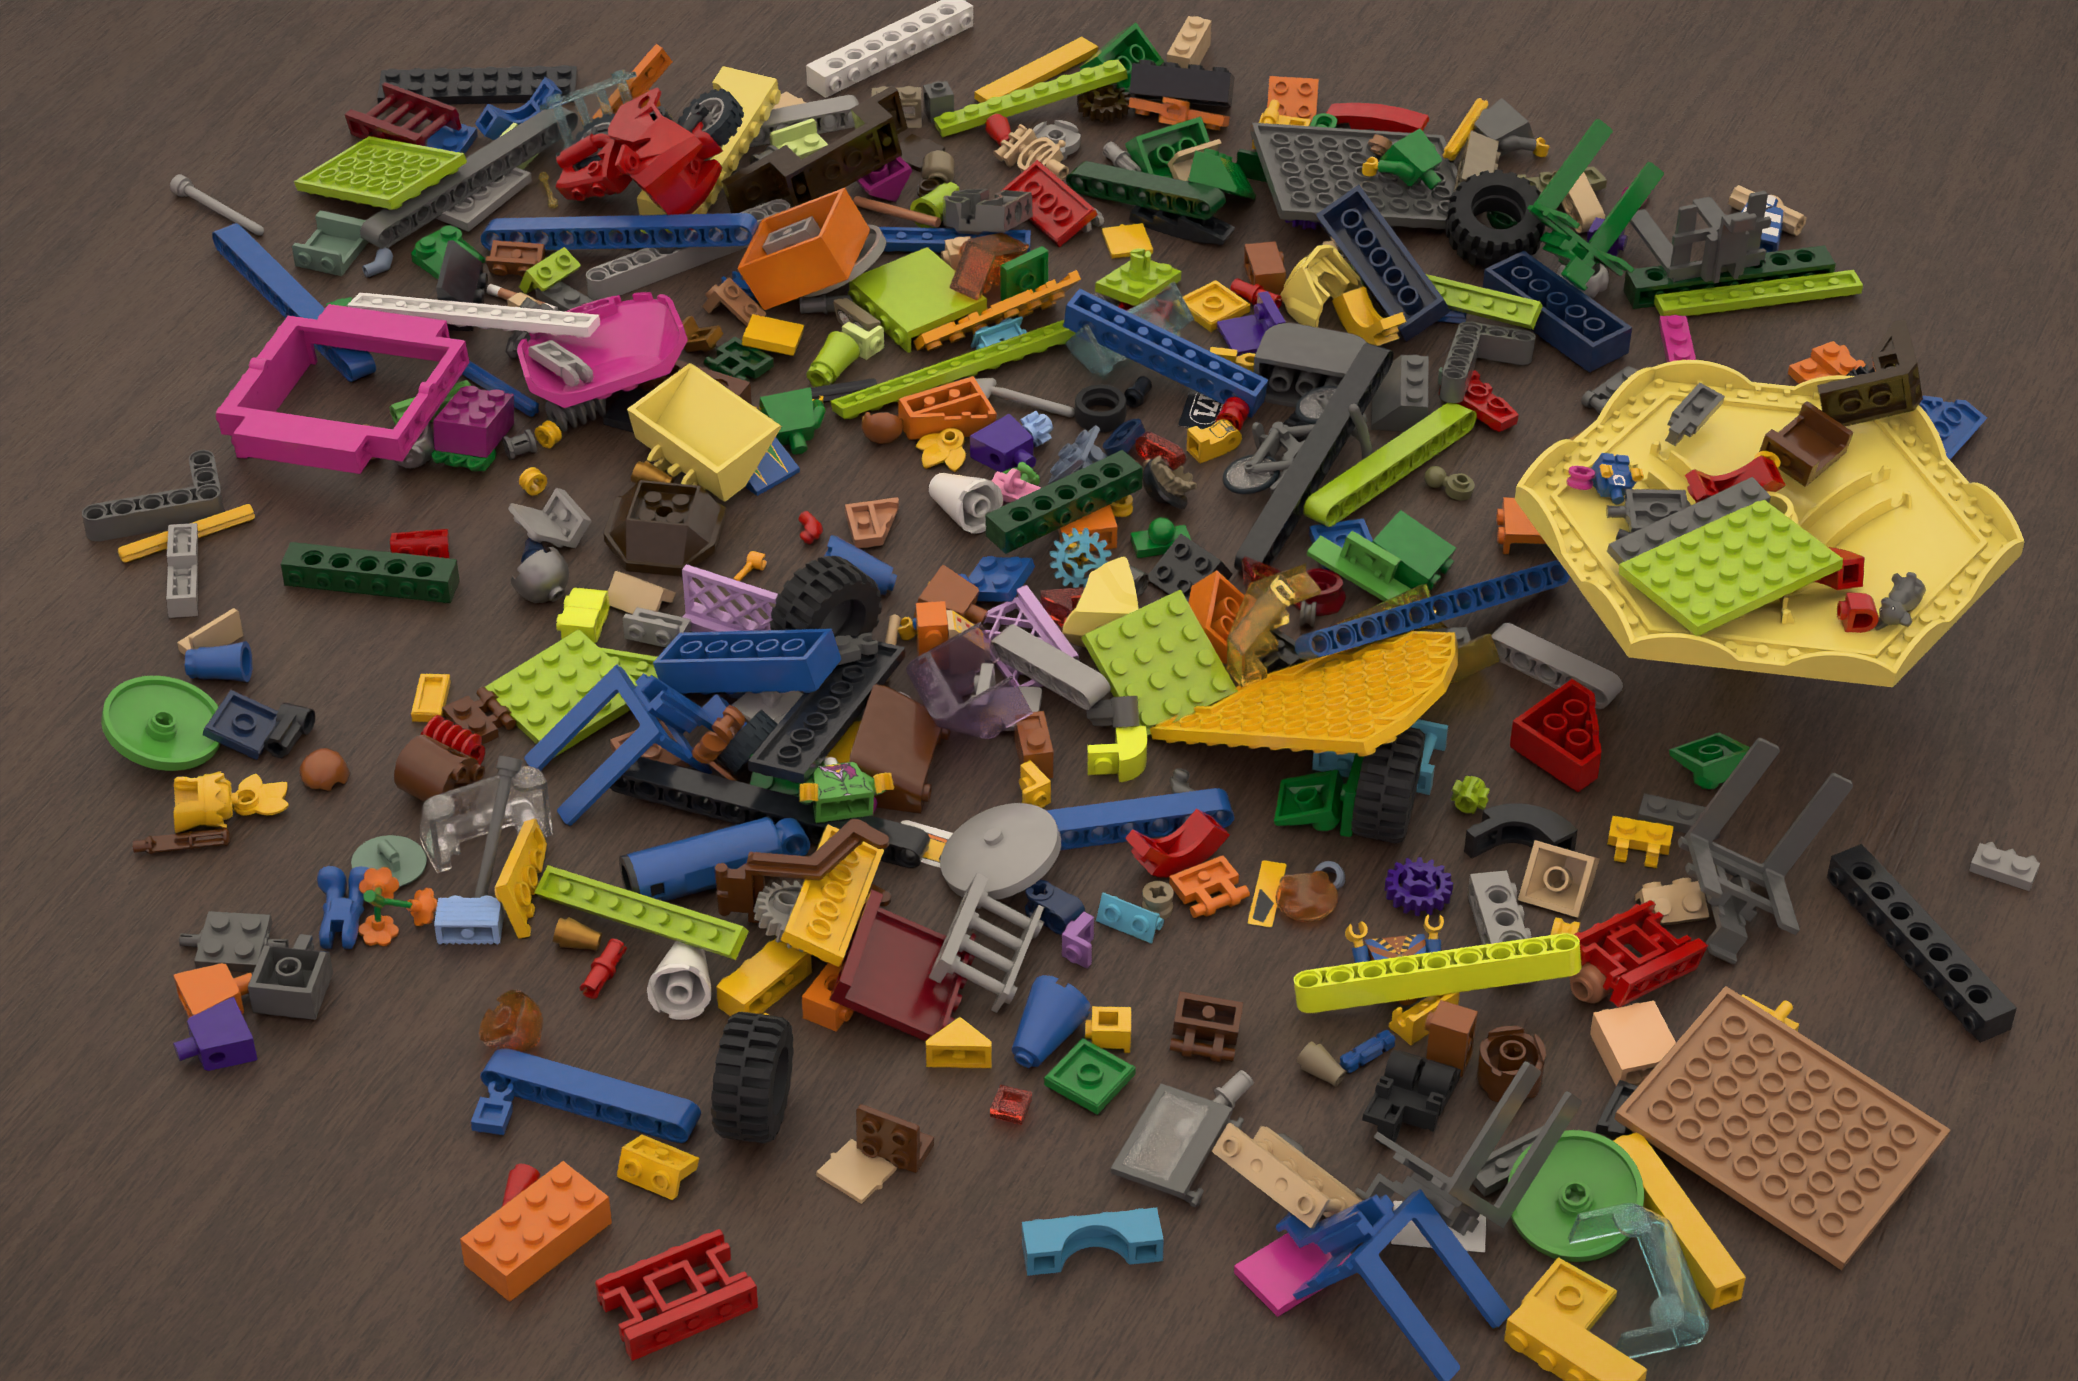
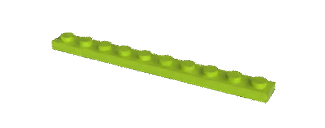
[831,320,1080,419]

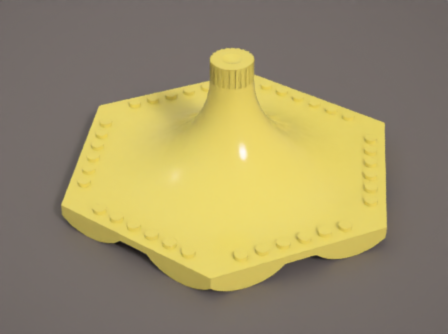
[1515,360,2024,687]

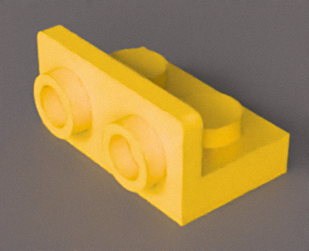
[617,1135,699,1200]

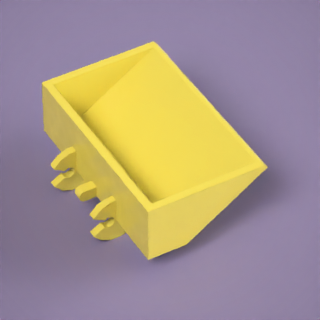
[627,363,782,502]

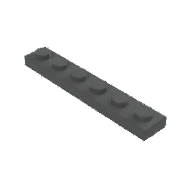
[1607,477,1771,565]

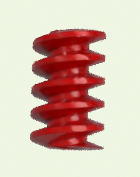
[420,715,485,764]

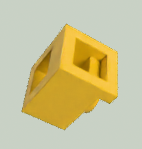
[1085,1006,1131,1053]

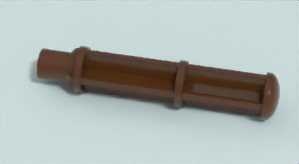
[133,827,231,854]

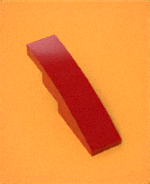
[1326,103,1430,133]

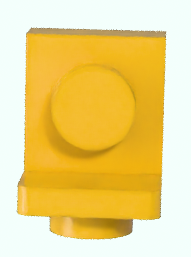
[1019,760,1051,808]

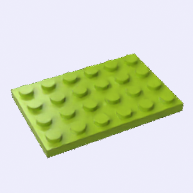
[294,136,467,210]
[1619,500,1843,636]

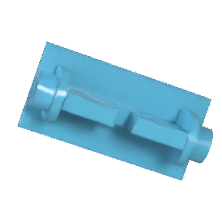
[971,316,1027,350]
[1096,892,1164,943]

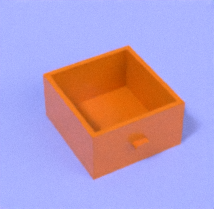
[737,188,870,310]

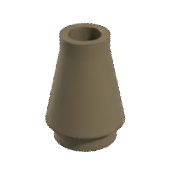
[1297,1041,1347,1087]

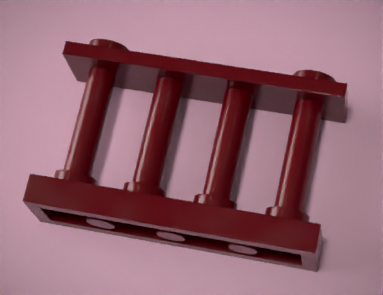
[344,82,462,146]

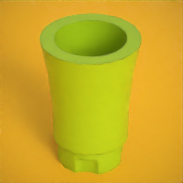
[910,182,959,228]
[806,331,860,387]

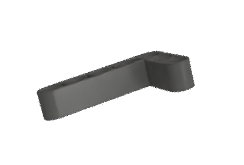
[1439,322,1535,403]
[82,450,225,542]

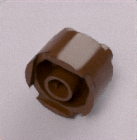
[1477,1026,1546,1102]

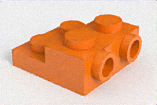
[1788,341,1866,384]

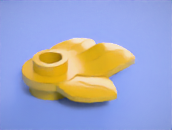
[916,428,966,472]
[233,774,289,815]

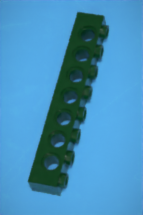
[1623,245,1836,309]

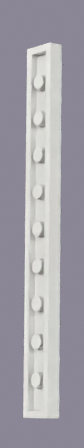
[347,293,601,338]

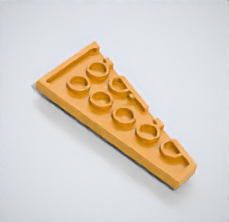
[913,270,1081,351]

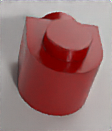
[1837,593,1879,633]

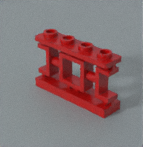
[1574,900,1708,1007]
[595,1229,758,1361]

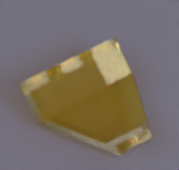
[1227,563,1321,688]

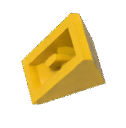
[926,1017,992,1068]

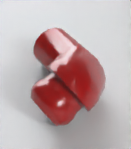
[798,511,823,545]

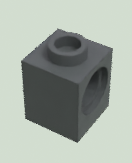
[923,81,954,123]

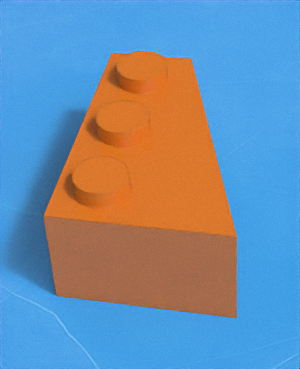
[898,376,997,440]

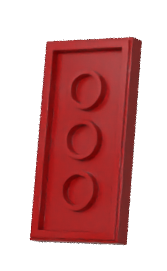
[1001,160,1098,247]

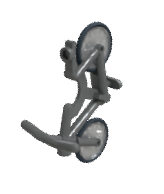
[1222,386,1373,496]

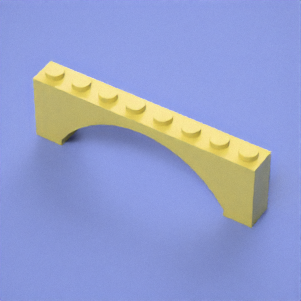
[637,66,781,215]

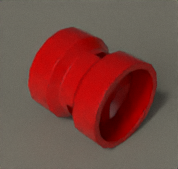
[1216,397,1249,432]

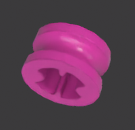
[1566,466,1595,490]

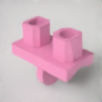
[992,468,1041,506]

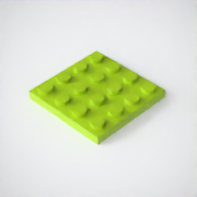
[1081,589,1238,737]
[485,629,638,758]

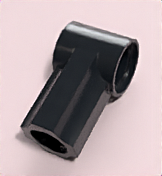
[263,702,316,759]

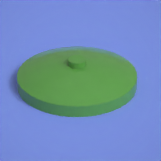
[101,676,221,771]
[1508,1130,1644,1262]

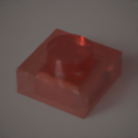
[990,1085,1032,1125]

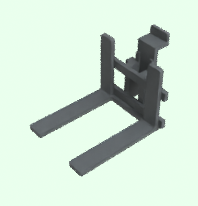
[1630,191,1772,283]
[1678,738,1853,964]
[1355,1061,1582,1236]

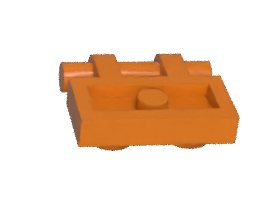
[1169,855,1250,918]

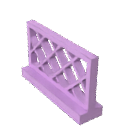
[682,564,778,632]
[969,585,1080,687]

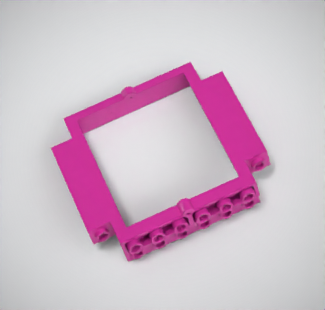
[216,304,470,474]

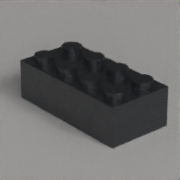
[1129,60,1235,107]

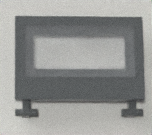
[1111,1084,1244,1207]

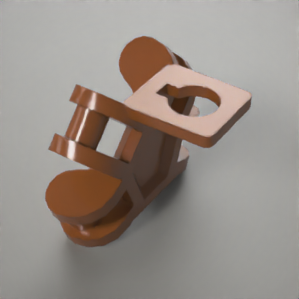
[692,705,746,781]

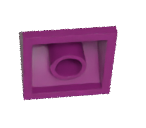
[856,157,912,202]

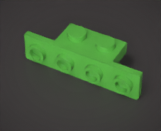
[1307,531,1418,608]

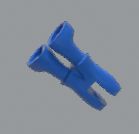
[317,866,369,949]

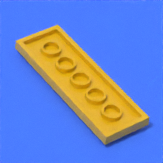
[780,824,884,967]

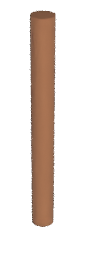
[853,196,941,228]

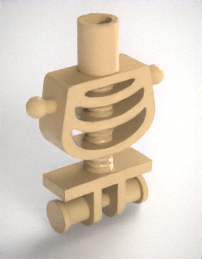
[993,124,1069,180]

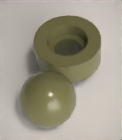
[1425,466,1475,501]

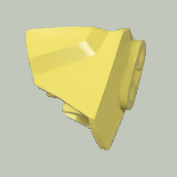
[1280,245,1363,327]
[1062,557,1138,647]

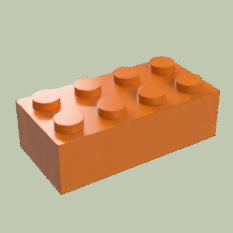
[460,1161,612,1302]

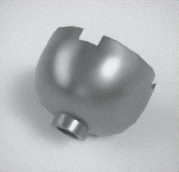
[511,547,569,603]

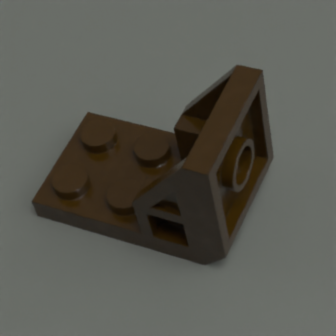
[1817,319,1923,427]

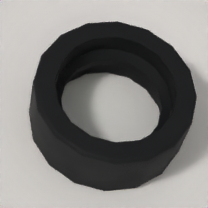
[1075,384,1127,433]

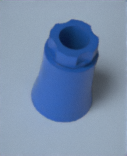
[185,641,252,682]

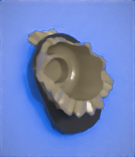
[1143,455,1197,509]

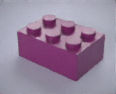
[433,386,514,458]

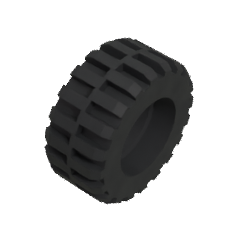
[1446,170,1546,269]
[770,556,882,637]
[1351,727,1425,844]
[711,1012,794,1144]

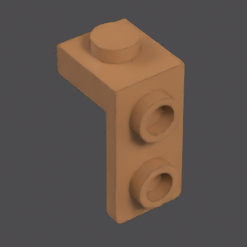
[702,277,766,326]

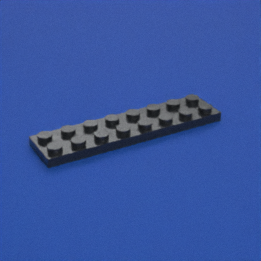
[377,65,578,105]
[748,635,905,783]

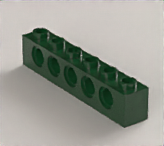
[985,450,1143,554]
[280,542,460,603]

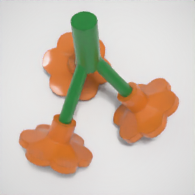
[358,867,437,946]

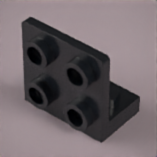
[1148,534,1233,602]

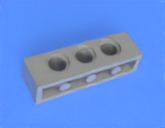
[1468,870,1532,986]

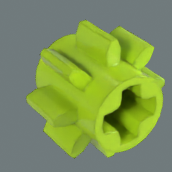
[1451,776,1490,814]

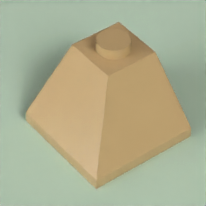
[1518,840,1600,918]

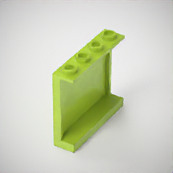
[848,247,987,353]

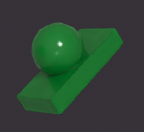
[1130,517,1191,558]

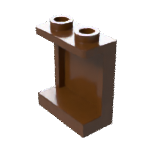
[1759,401,1853,487]

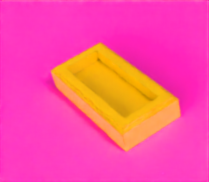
[411,674,451,722]

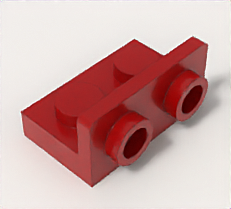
[390,529,450,559]

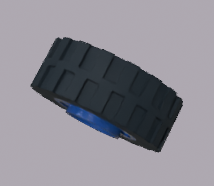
[717,709,778,775]

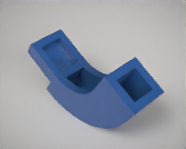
[475,77,562,140]

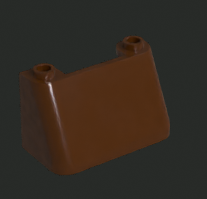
[849,684,951,814]

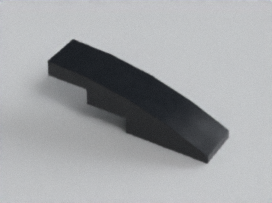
[1129,206,1235,244]

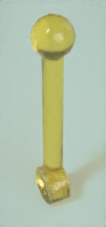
[539,172,558,208]

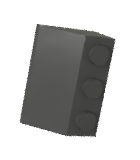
[1371,355,1429,431]

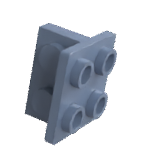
[1048,425,1108,485]

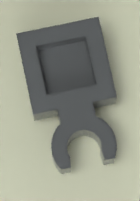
[835,633,878,665]

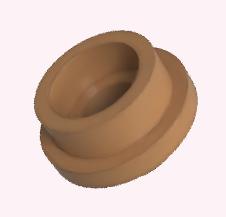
[1368,134,1392,156]

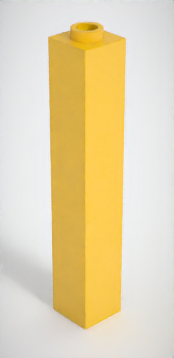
[1613,1132,1746,1310]

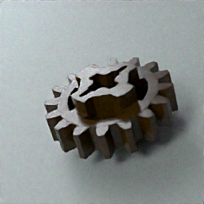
[1077,84,1130,122]

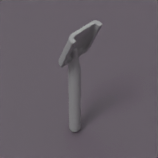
[975,378,1075,418]

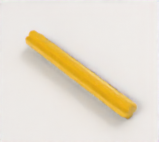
[1442,98,1489,161]
[118,504,255,563]

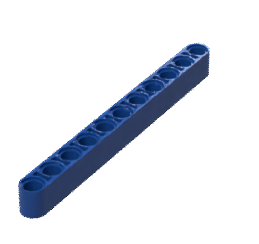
[481,213,758,250]
[212,223,376,382]
[1295,560,1570,660]

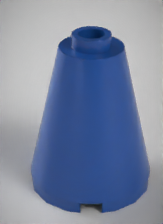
[824,535,897,595]
[1012,975,1091,1068]

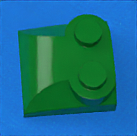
[411,226,485,279]
[1669,732,1751,789]
[1274,769,1343,831]

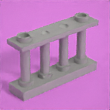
[929,872,1044,1013]

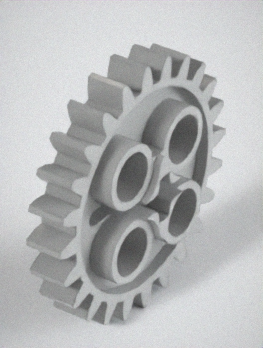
[753,880,803,952]

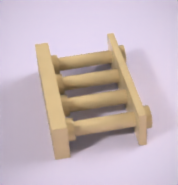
[1212,1123,1364,1228]

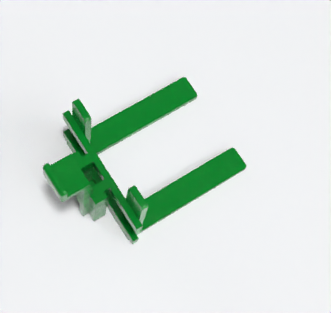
[1527,119,1664,291]

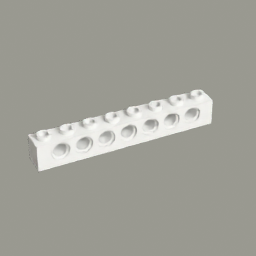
[806,0,973,98]

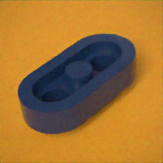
[1102,419,1145,456]

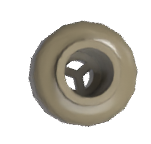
[922,150,955,185]

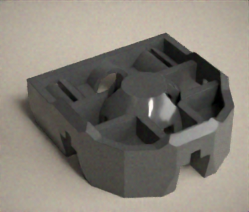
[943,189,1033,235]

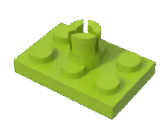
[1095,248,1182,308]

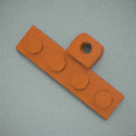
[592,44,673,119]
[1128,97,1230,131]

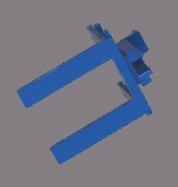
[524,664,729,826]
[1276,1189,1511,1381]

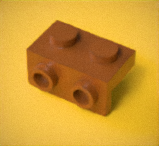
[485,240,546,277]

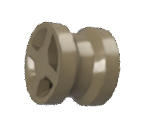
[1142,881,1174,919]

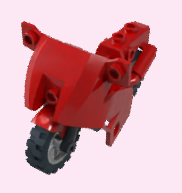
[555,88,744,231]

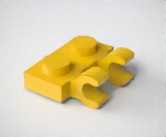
[1607,816,1674,868]

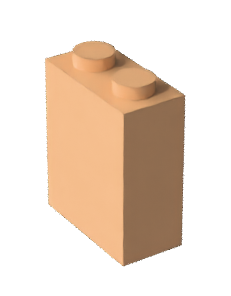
[1590,1000,1676,1086]

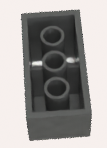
[1254,323,1367,411]

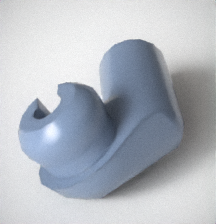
[362,248,393,278]

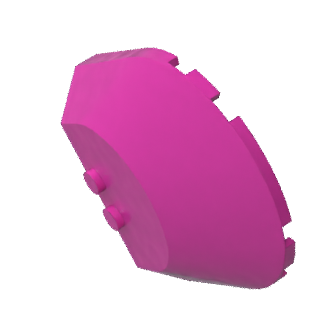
[517,292,688,408]

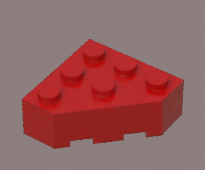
[1510,679,1602,792]

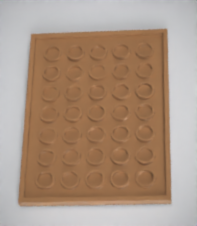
[1614,986,1950,1270]

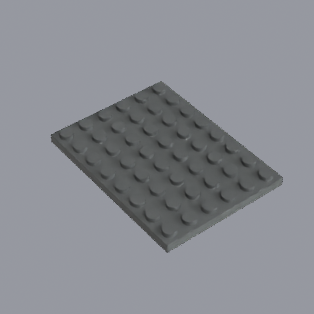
[1250,122,1477,230]

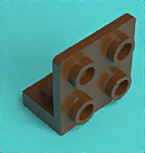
[856,1104,934,1173]

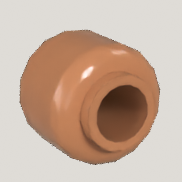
[1570,963,1614,1004]

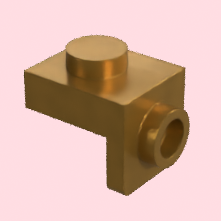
[682,316,724,352]

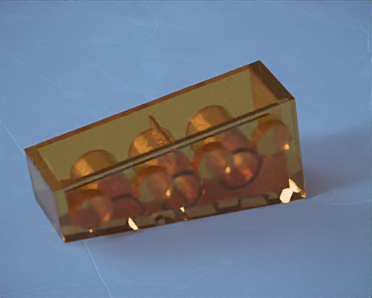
[949,233,1029,300]

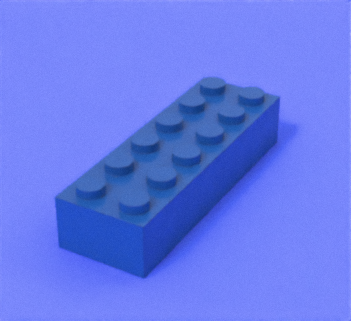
[653,629,842,695]

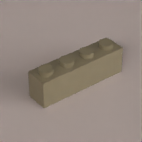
[1453,130,1500,192]

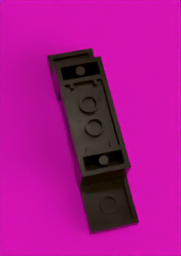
[721,85,908,213]

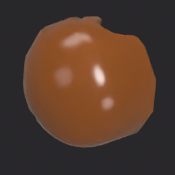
[862,412,903,444]
[299,748,350,791]

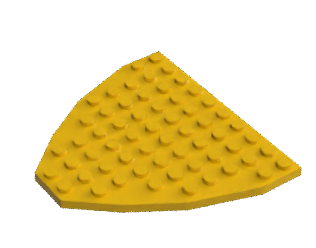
[1150,631,1458,756]

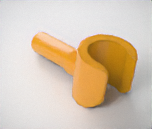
[733,551,767,581]

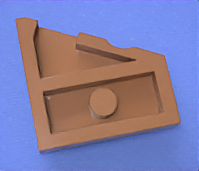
[845,497,899,548]

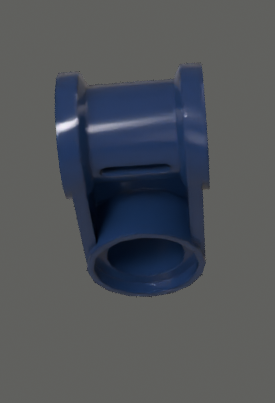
[1025,880,1085,935]

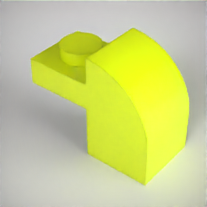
[1087,726,1147,782]

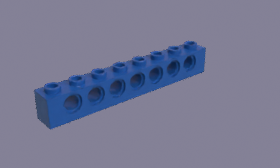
[1063,288,1268,418]

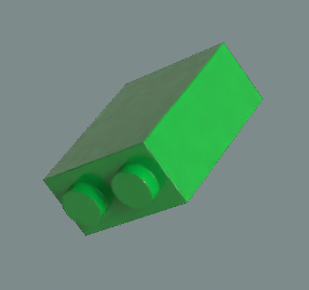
[1372,510,1456,597]

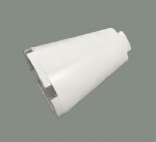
[929,473,1003,534]
[647,941,712,1020]

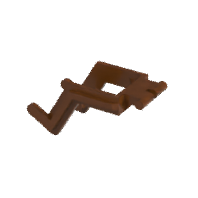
[715,819,891,923]

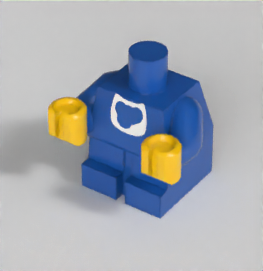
[1591,453,1644,505]

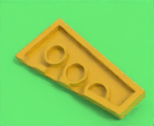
[495,819,547,939]

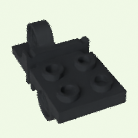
[1362,1050,1461,1145]

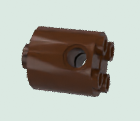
[394,735,485,814]

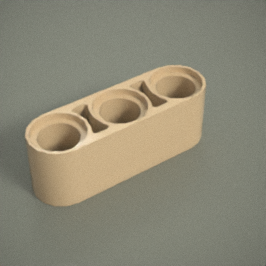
[1552,171,1606,233]

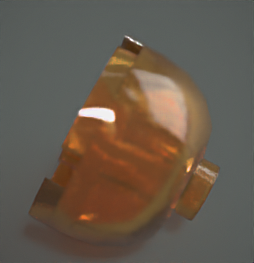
[479,989,544,1053]

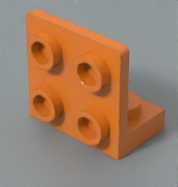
[1267,76,1319,121]

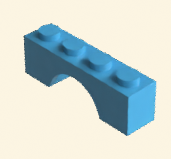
[1022,1208,1164,1276]

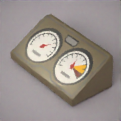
[833,298,881,332]

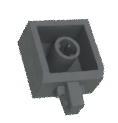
[248,934,333,1020]

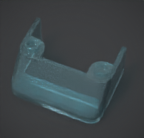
[1066,282,1194,377]
[1568,1203,1709,1358]

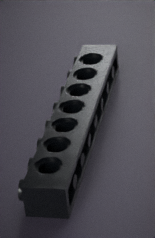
[1827,844,2017,1043]

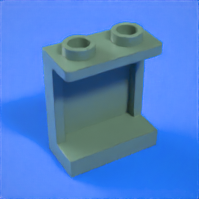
[292,210,369,276]

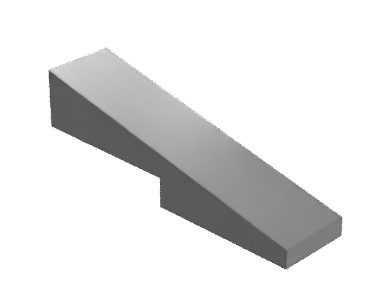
[166,523,198,618]

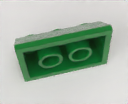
[1079,22,1164,92]
[1125,117,1210,178]
[1188,148,1256,200]

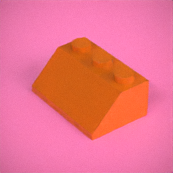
[1188,570,1256,665]

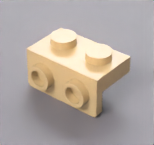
[1635,878,1709,926]

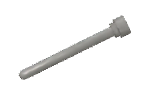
[170,174,264,236]

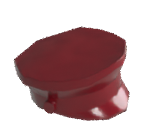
[1291,568,1346,616]

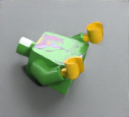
[799,757,894,823]

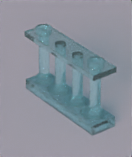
[539,69,637,157]

